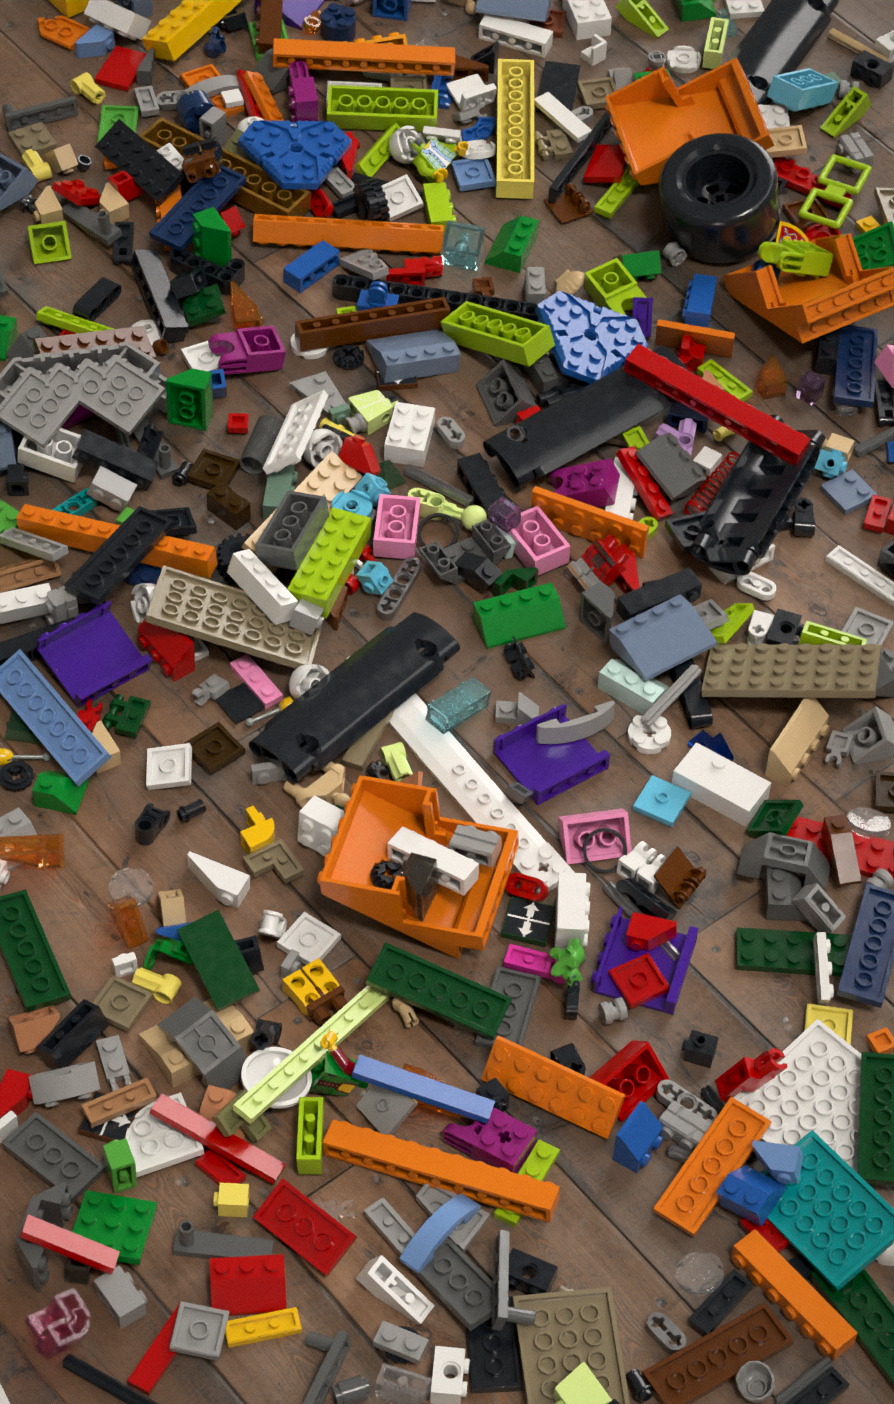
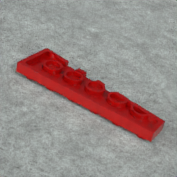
[772,157,853,209]

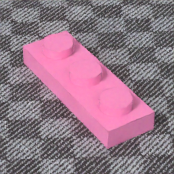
[230,654,283,709]

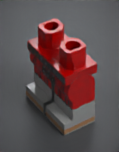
[567,534,630,590]

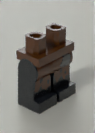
[182,136,223,183]

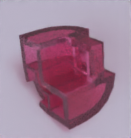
[25,1288,91,1357]

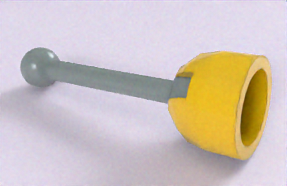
[245,696,293,727]
[0,748,51,766]

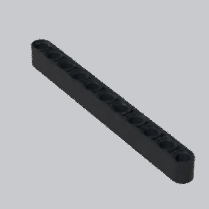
[332,274,538,322]

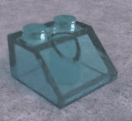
[442,220,485,271]

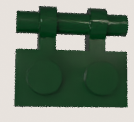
[102,694,151,738]

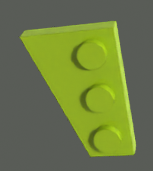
[709,603,755,644]

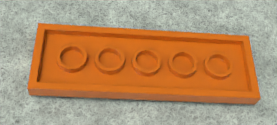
[530,486,649,559]
[481,1036,626,1139]
[653,1097,772,1237]

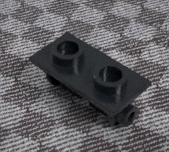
[136,424,164,460]
[504,636,536,680]

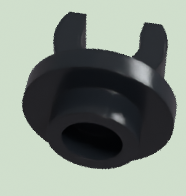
[20,194,37,214]
[365,760,389,779]

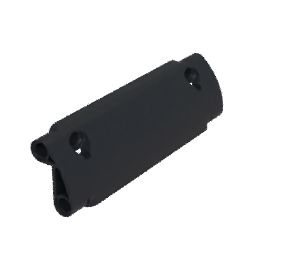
[726,0,839,105]
[483,345,689,488]
[690,415,825,575]
[249,612,460,783]

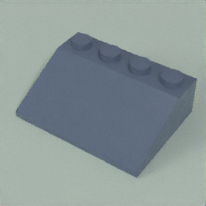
[0,153,39,211]
[365,329,461,383]
[609,594,718,681]

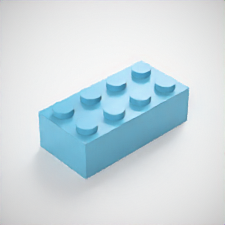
[767,68,839,112]

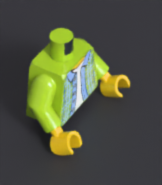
[410,138,469,183]

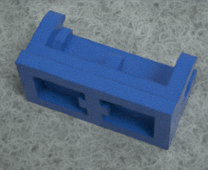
[431,75,453,110]

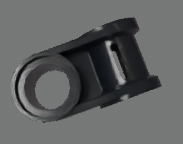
[793,498,815,536]
[135,802,171,846]
[550,1043,586,1076]

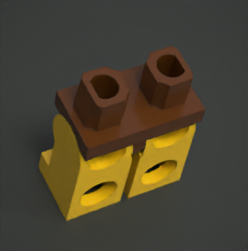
[282,958,348,1026]

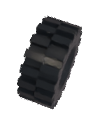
[353,178,390,222]
[216,533,250,585]

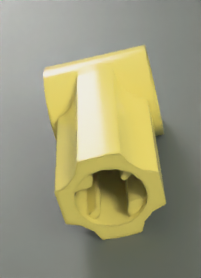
[70,72,105,105]
[21,149,52,182]
[132,967,182,1005]

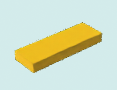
[225,1307,302,1348]

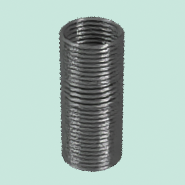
[240,415,282,474]

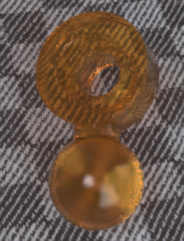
[302,10,322,34]

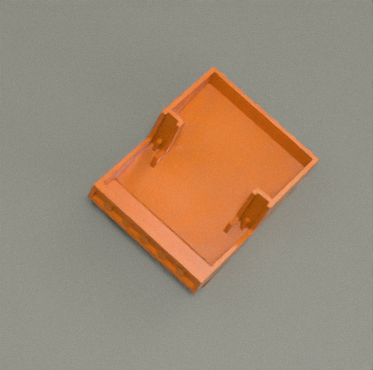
[605,57,775,185]
[723,233,894,343]
[317,775,519,959]

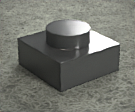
[504,781,533,804]

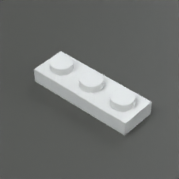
[813,932,834,1005]

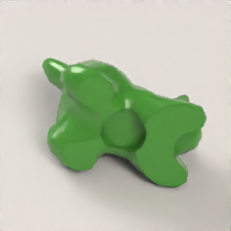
[549,938,586,986]

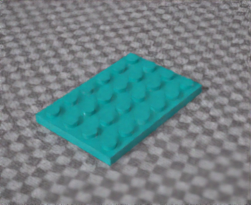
[761,1130,894,1291]

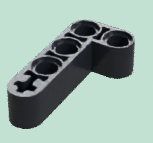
[169,249,245,295]

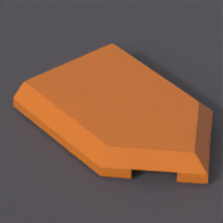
[37,15,91,50]

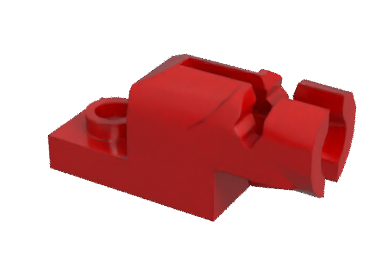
[386,256,443,286]
[715,1048,787,1102]

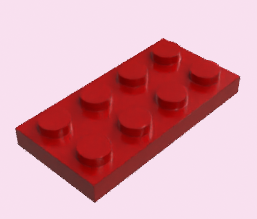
[253,1178,358,1277]

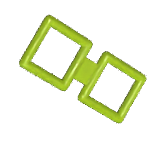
[798,154,872,229]

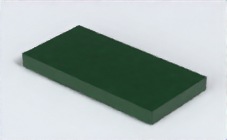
[177,910,260,1012]

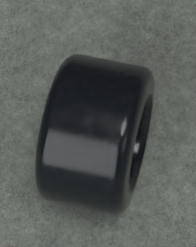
[658,133,781,263]

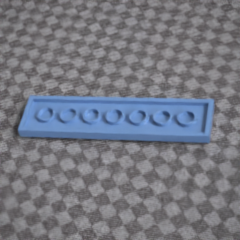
[0,649,112,786]

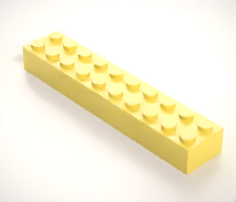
[496,59,534,199]

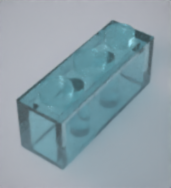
[425,677,491,734]

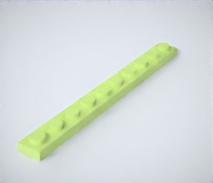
[233,985,392,1124]

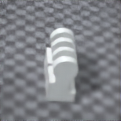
[616,841,666,894]

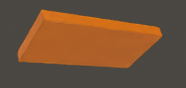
[180,64,244,117]
[655,319,735,358]

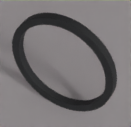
[418,513,459,549]
[582,828,627,873]

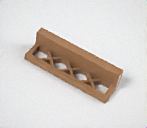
[0,557,62,593]

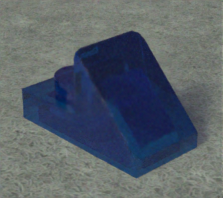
[688,730,734,761]

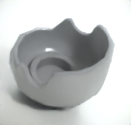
[736,1361,775,1403]

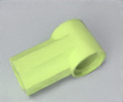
[379,742,413,782]

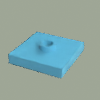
[633,775,691,827]

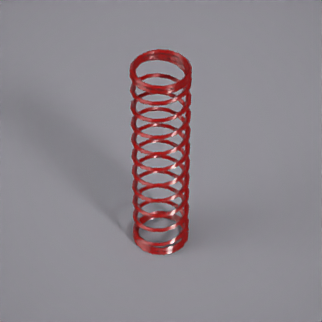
[684,452,740,515]

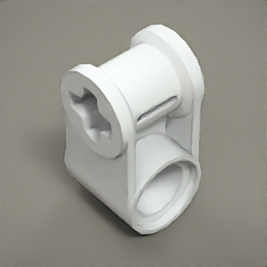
[747,610,775,645]
[258,910,287,939]

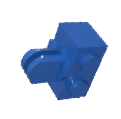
[357,281,399,311]

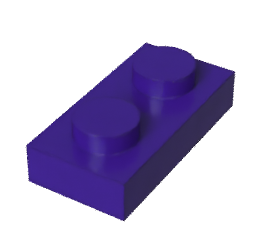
[632,297,653,337]

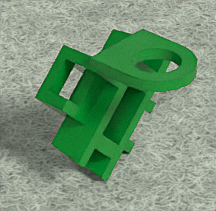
[143,937,193,971]

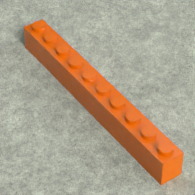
[273,38,455,76]
[253,214,444,255]
[16,504,217,579]
[322,1119,560,1223]

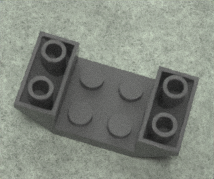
[252,38,326,94]
[419,518,511,584]
[737,832,831,892]
[157,997,247,1089]
[16,1182,73,1292]

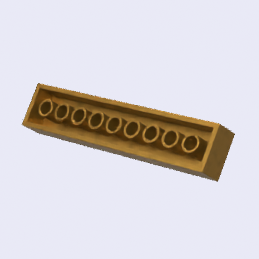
[140,117,311,217]

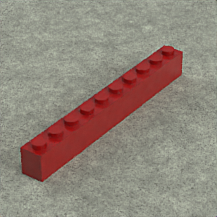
[624,344,811,467]

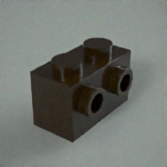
[207,483,251,531]

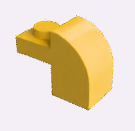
[240,805,275,855]

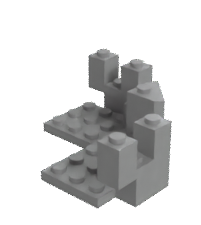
[0,342,167,448]

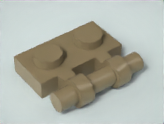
[534,129,573,160]

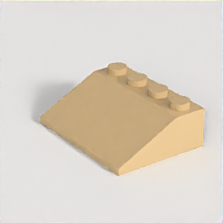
[139,999,255,1088]

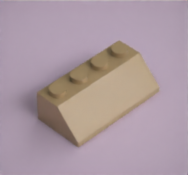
[765,698,830,787]

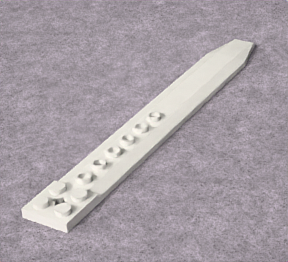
[347,656,575,895]

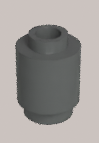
[332,1375,371,1404]

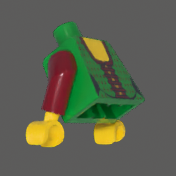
[310,1031,369,1096]

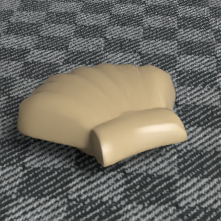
[554,269,585,295]

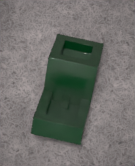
[493,567,538,597]

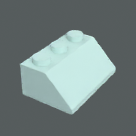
[598,659,670,715]

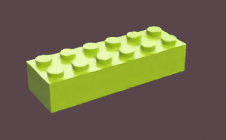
[327,85,438,132]
[441,301,555,366]
[287,507,371,618]

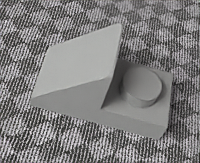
[607,67,633,90]
[495,692,539,725]

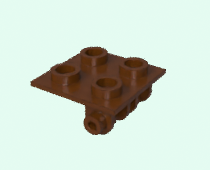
[544,183,594,224]
[653,846,707,909]

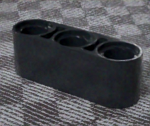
[72,277,122,322]

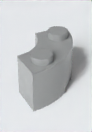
[29,1061,100,1107]

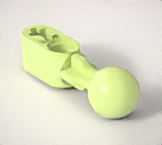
[408,488,487,531]

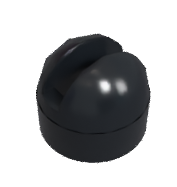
[76,155,92,171]

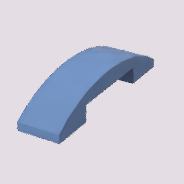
[399,1193,481,1274]

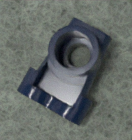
[204,26,226,58]

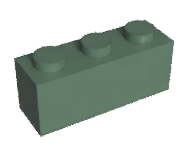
[263,464,298,520]

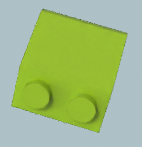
[26,221,72,264]

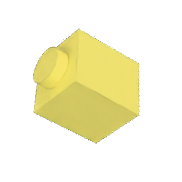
[214,1183,249,1218]

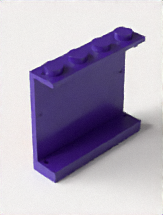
[36,601,152,709]
[493,703,610,806]
[591,907,699,1015]

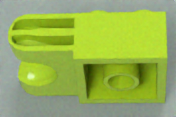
[758,239,834,278]
[584,258,647,315]

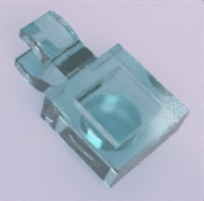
[718,8,738,37]

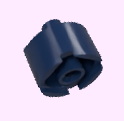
[320,3,356,42]
[176,90,215,133]

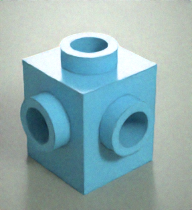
[815,448,848,479]
[354,473,391,507]
[356,561,393,595]

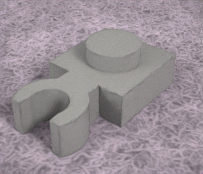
[825,730,854,769]

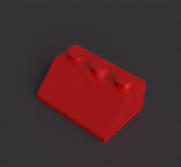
[137,619,195,682]
[589,1040,670,1122]
[210,1254,286,1316]

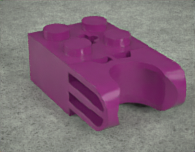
[288,61,318,122]
[208,326,286,374]
[549,458,620,508]
[442,1107,537,1173]

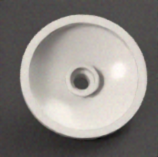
[241,1047,312,1108]

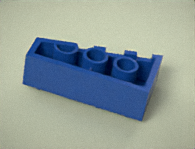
[682,274,717,328]

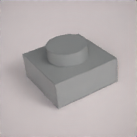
[281,949,301,979]

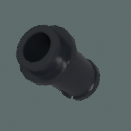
[172,461,193,486]
[176,799,206,822]
[626,1369,653,1403]

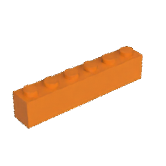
[731,1229,858,1361]

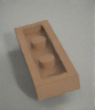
[82,1077,157,1128]

